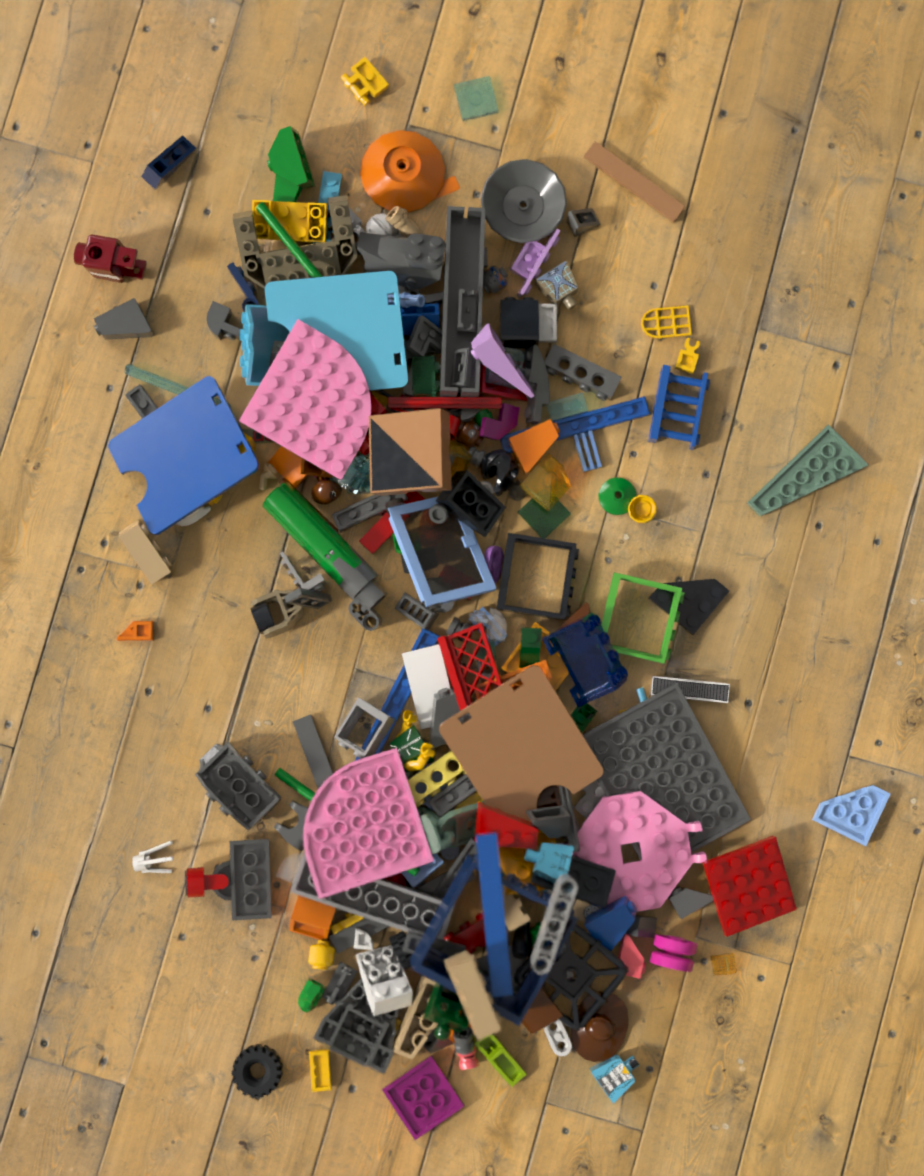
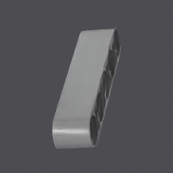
[530,874,578,974]

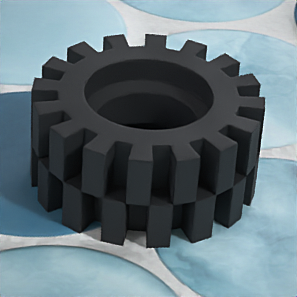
[389,931,412,970]

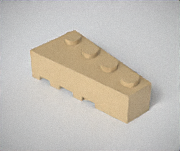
[473,870,531,931]
[444,951,502,1040]
[393,975,445,1060]

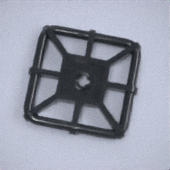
[514,924,629,1031]

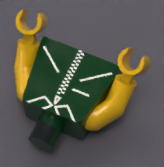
[390,710,435,772]

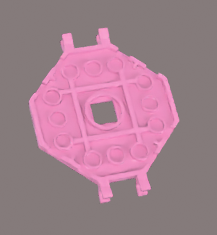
[556,791,707,912]

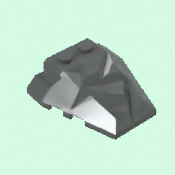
[313,978,399,1074]

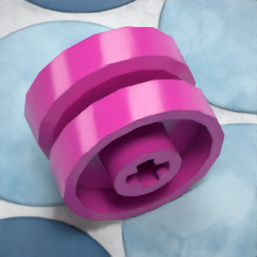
[650,934,698,972]

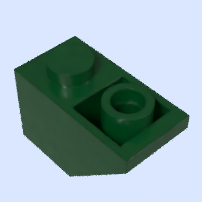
[570,699,597,734]

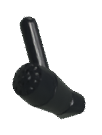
[512,921,533,959]

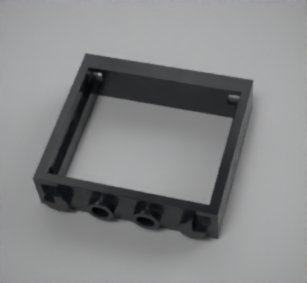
[496,533,579,621]

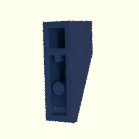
[141,135,196,190]

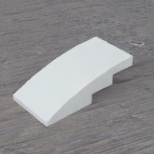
[402,644,450,729]

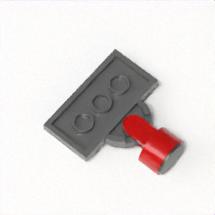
[185,839,272,921]

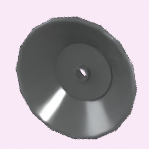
[481,159,567,243]

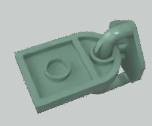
[417,801,486,855]

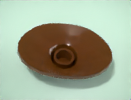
[571,992,629,1062]

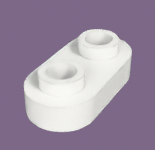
[544,1019,572,1056]

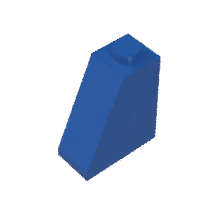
[584,895,637,951]

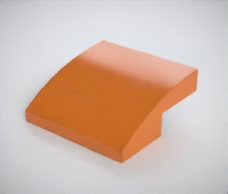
[268,446,309,488]

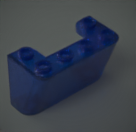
[542,613,628,707]

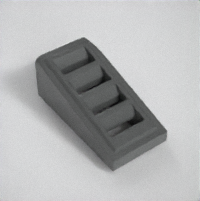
[395,592,439,630]

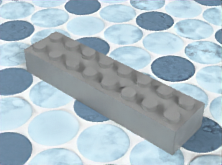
[290,851,455,939]

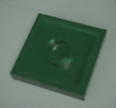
[517,487,571,538]

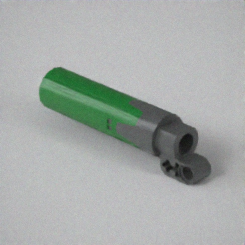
[262,482,388,631]

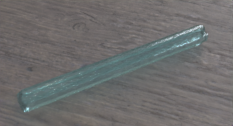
[124,364,231,408]

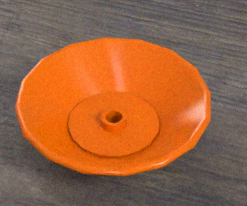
[360,130,445,212]

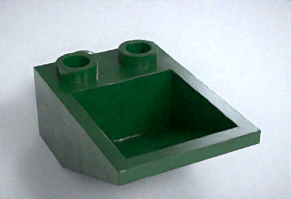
[423,969,483,1041]

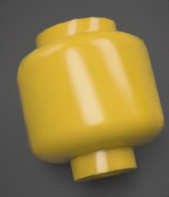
[308,940,335,970]

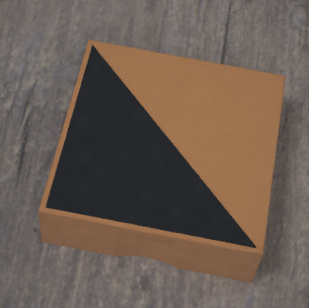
[369,409,451,496]

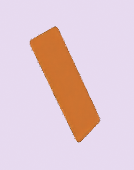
[434,176,460,200]

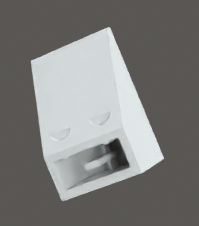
[356,945,413,1016]

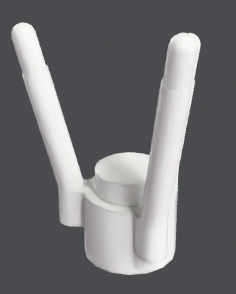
[132,841,174,873]

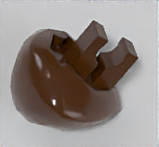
[311,476,343,505]

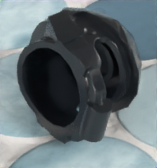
[481,449,520,496]

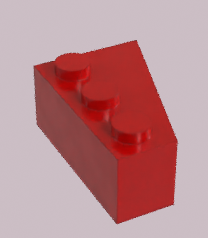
[474,801,538,849]

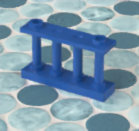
[648,365,710,450]

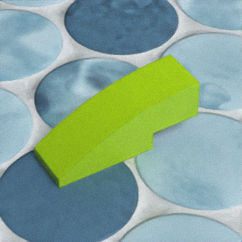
[472,1033,527,1087]

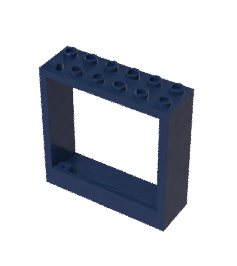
[410,854,578,1026]

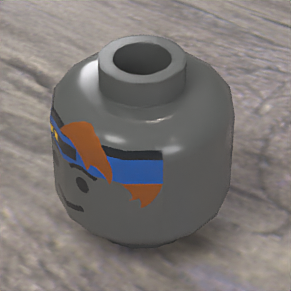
[483,265,508,294]

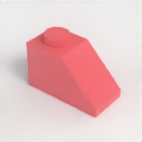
[616,934,646,978]

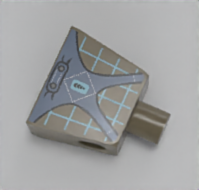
[535,261,578,310]

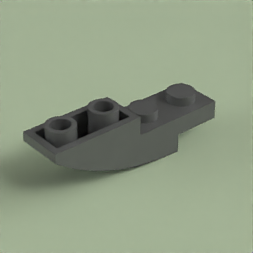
[522,345,550,425]

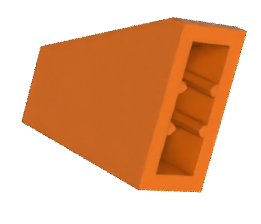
[508,419,560,475]

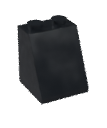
[500,297,539,349]

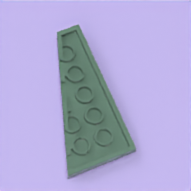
[746,424,868,517]

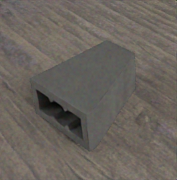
[93,298,155,340]
[429,688,461,748]

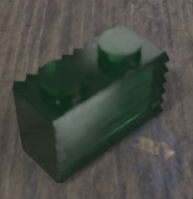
[412,356,440,397]

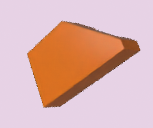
[117,621,154,641]

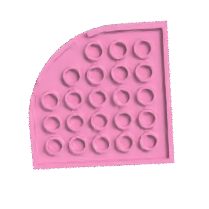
[239,319,371,480]
[303,748,434,899]

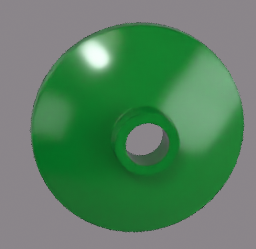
[598,477,636,515]

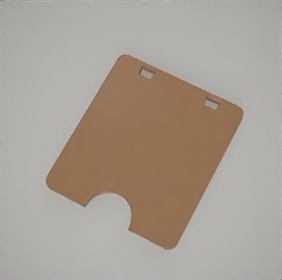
[439,665,603,822]

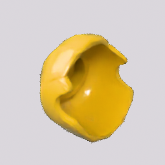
[628,495,657,524]

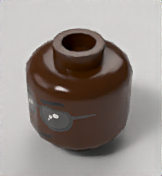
[456,420,484,448]

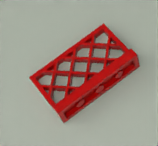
[437,623,503,711]

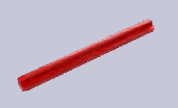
[388,397,502,409]

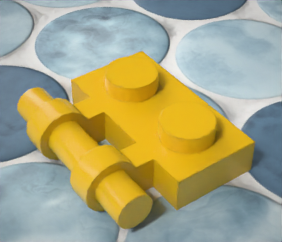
[341,57,389,106]

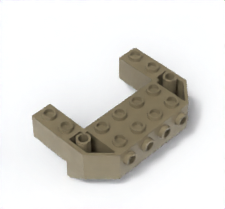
[233,195,357,289]

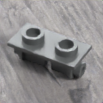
[322,962,357,1005]

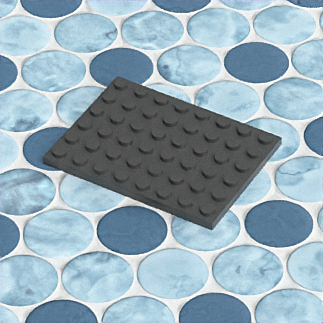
[582,683,751,861]

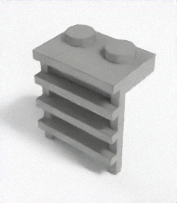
[280,551,327,592]

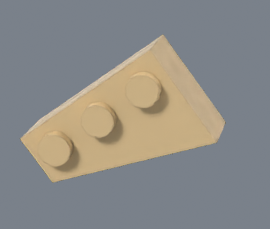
[119,519,172,585]

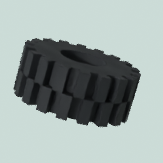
[232,1044,283,1098]

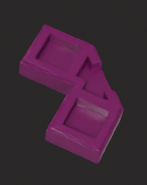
[480,403,520,441]

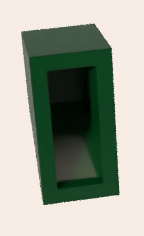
[519,627,542,668]

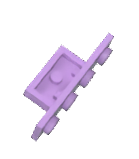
[510,229,560,298]

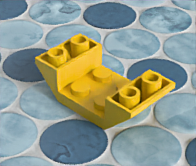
[252,200,327,242]

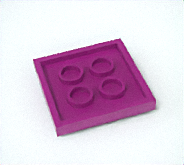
[382,1055,464,1140]

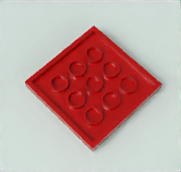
[703,836,797,937]

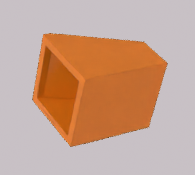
[289,895,337,941]

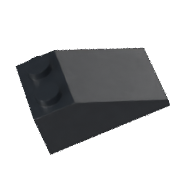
[435,470,506,537]

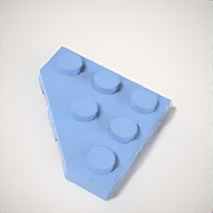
[812,785,890,846]

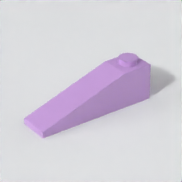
[471,323,534,398]

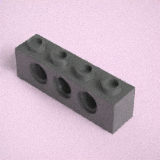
[545,344,622,401]

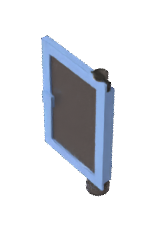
[385,497,496,612]

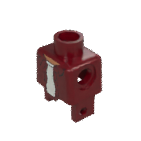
[74,234,147,283]

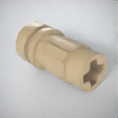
[385,206,424,237]

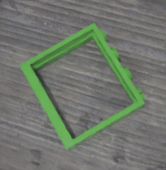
[596,572,685,664]

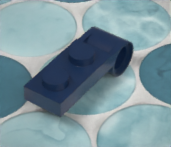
[227,262,259,312]

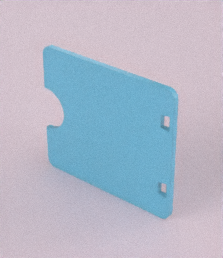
[265,271,408,391]

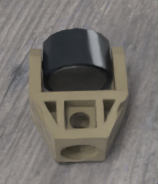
[250,590,305,638]

